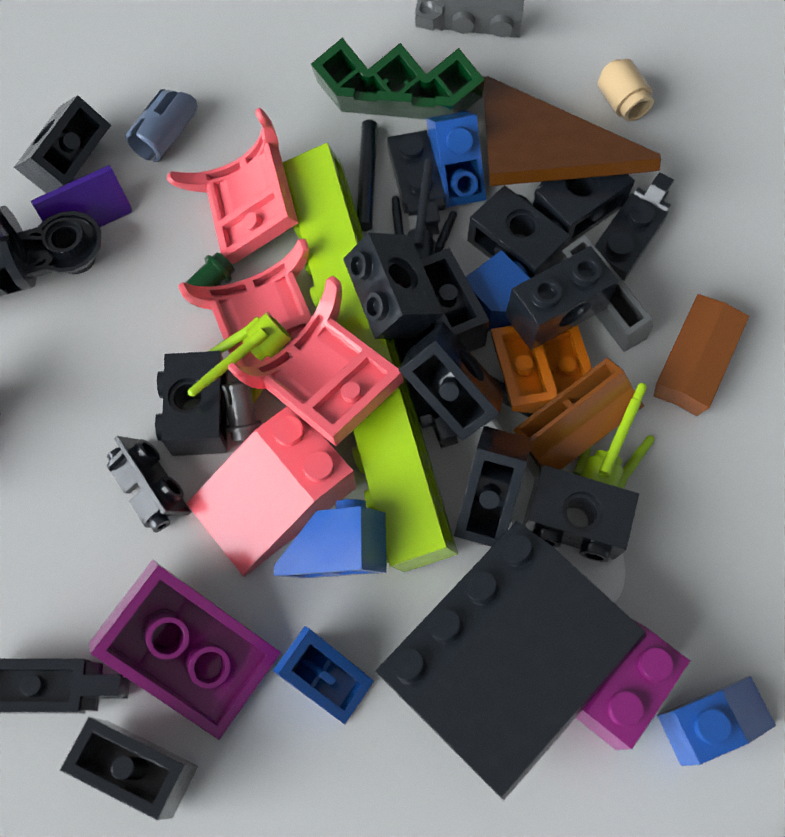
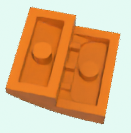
[491,325,592,413]

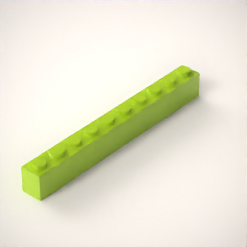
[282,142,458,573]

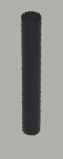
[357,119,378,231]

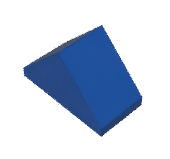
[273,626,374,725]

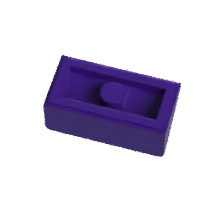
[31,165,132,228]

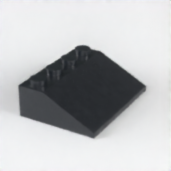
[375,521,647,801]

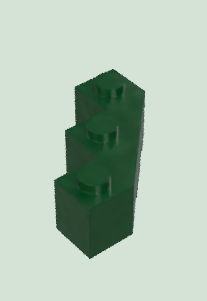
[311,37,485,120]

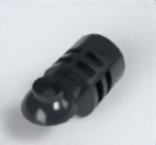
[0,206,102,296]

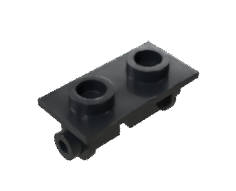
[107,436,191,532]

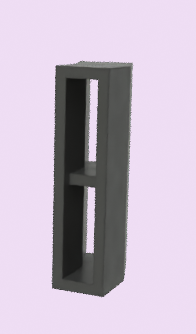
[562,234,653,352]

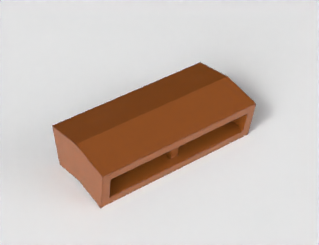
[653,294,749,416]
[513,357,644,470]

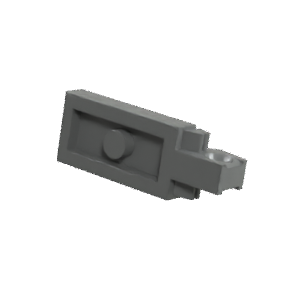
[415,0,524,37]

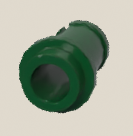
[186,252,235,308]

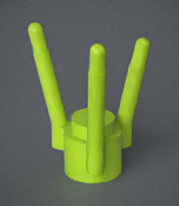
[188,312,292,403]
[573,382,655,489]

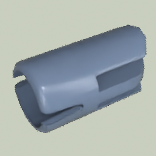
[126,89,198,162]

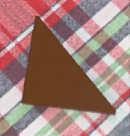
[483,76,661,186]

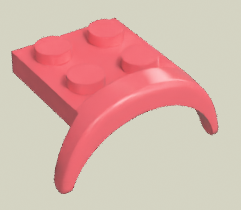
[167,108,298,264]
[178,239,312,367]
[228,276,404,446]

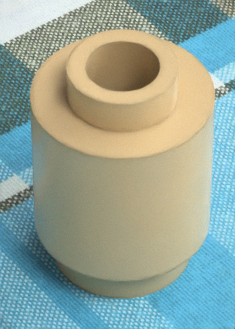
[598,59,654,122]

